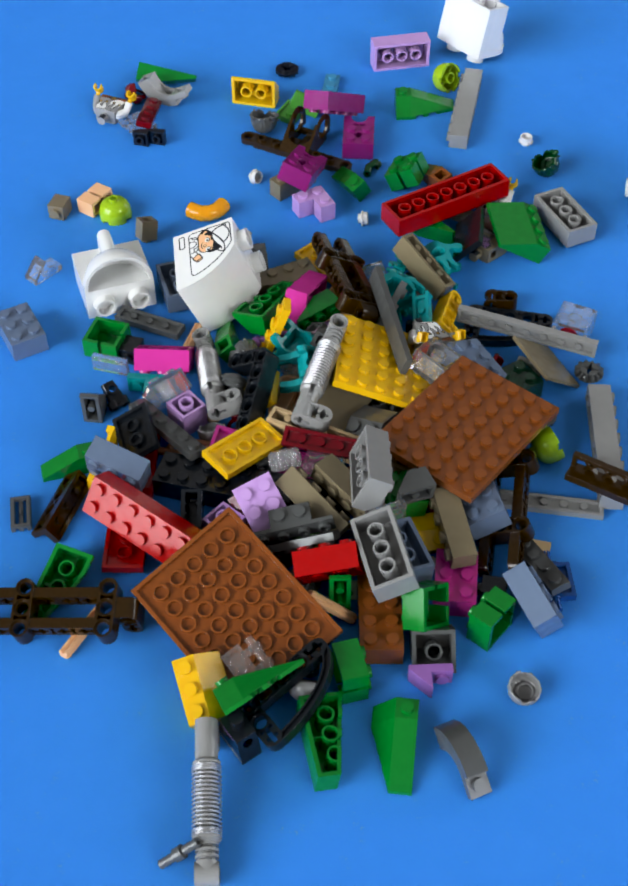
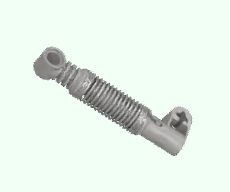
[291,313,348,433]
[192,327,243,421]
[191,717,223,886]

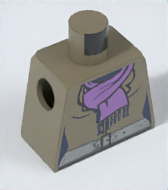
[469,227,507,263]

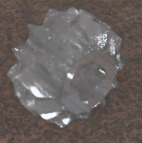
[268,447,302,472]

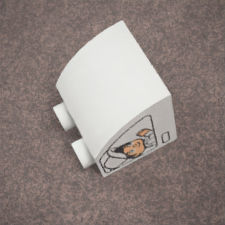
[173,217,267,332]

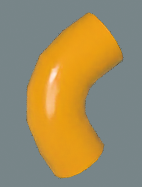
[185,198,230,221]

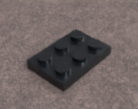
[112,402,161,457]

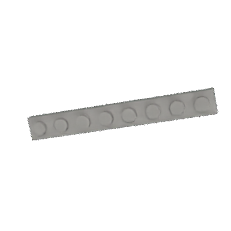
[457,304,599,358]

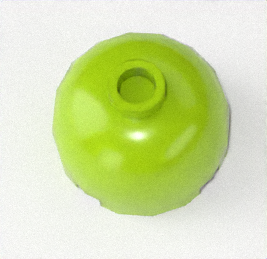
[432,63,460,93]
[99,195,132,226]
[529,426,565,464]

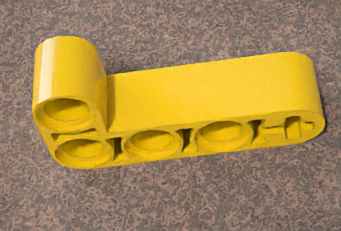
[432,290,464,341]

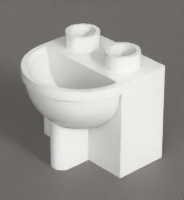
[437,0,509,63]
[72,229,157,319]

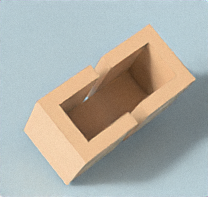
[77,182,113,218]

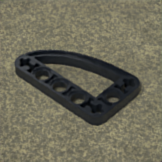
[464,305,553,347]
[239,638,334,751]

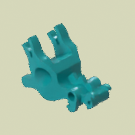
[395,241,462,293]
[384,261,426,317]
[270,318,313,370]
[278,344,316,393]

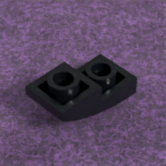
[132,128,167,147]

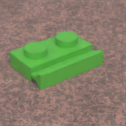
[276,99,301,124]

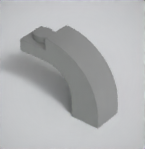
[138,71,192,106]

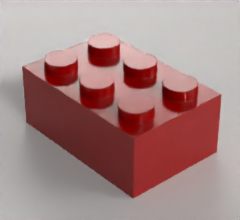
[291,539,365,584]

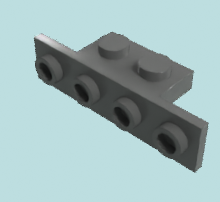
[254,502,336,546]

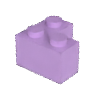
[292,185,336,223]

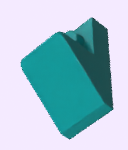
[127,373,166,400]

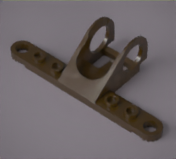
[241,106,352,171]

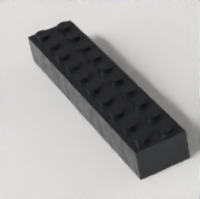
[152,451,350,517]

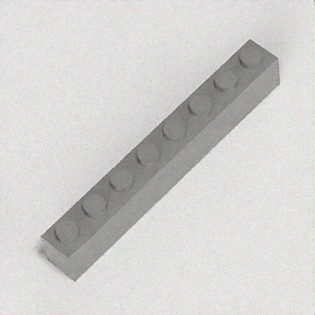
[446,68,483,149]
[585,384,624,510]

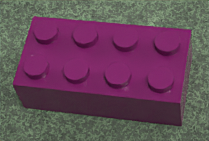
[303,90,365,116]

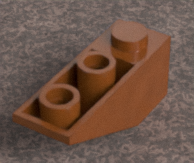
[422,164,453,185]

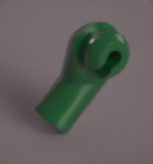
[363,159,382,177]

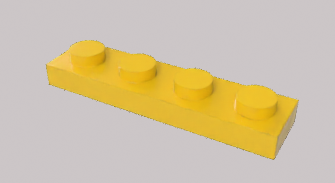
[259,297,291,352]

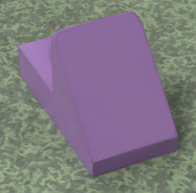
[407,663,454,698]

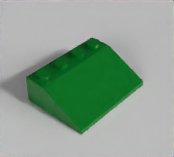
[486,202,551,264]

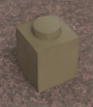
[47,194,72,221]
[135,216,158,243]

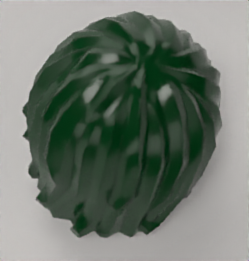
[531,150,560,177]

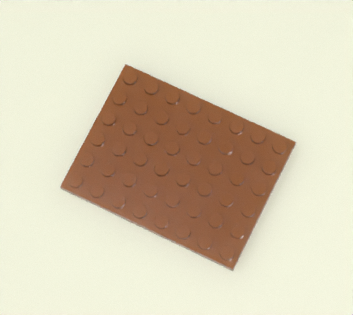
[381,355,560,504]
[131,507,343,712]

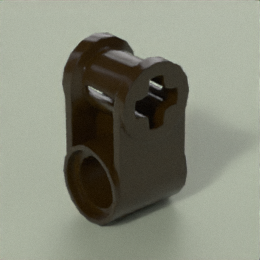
[483,289,518,310]

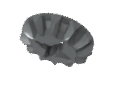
[574,359,604,383]

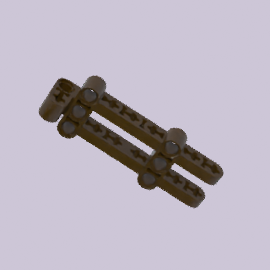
[312,232,381,324]
[478,448,540,577]
[0,578,145,644]

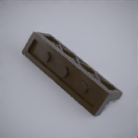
[564,451,628,506]
[31,470,89,543]

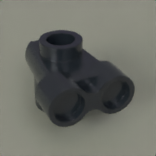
[101,380,130,412]

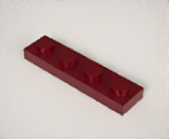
[136,97,162,128]
[281,425,357,459]

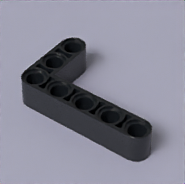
[228,347,279,430]

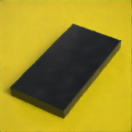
[453,206,485,262]

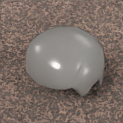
[197,422,226,441]
[507,671,542,706]
[289,679,317,700]

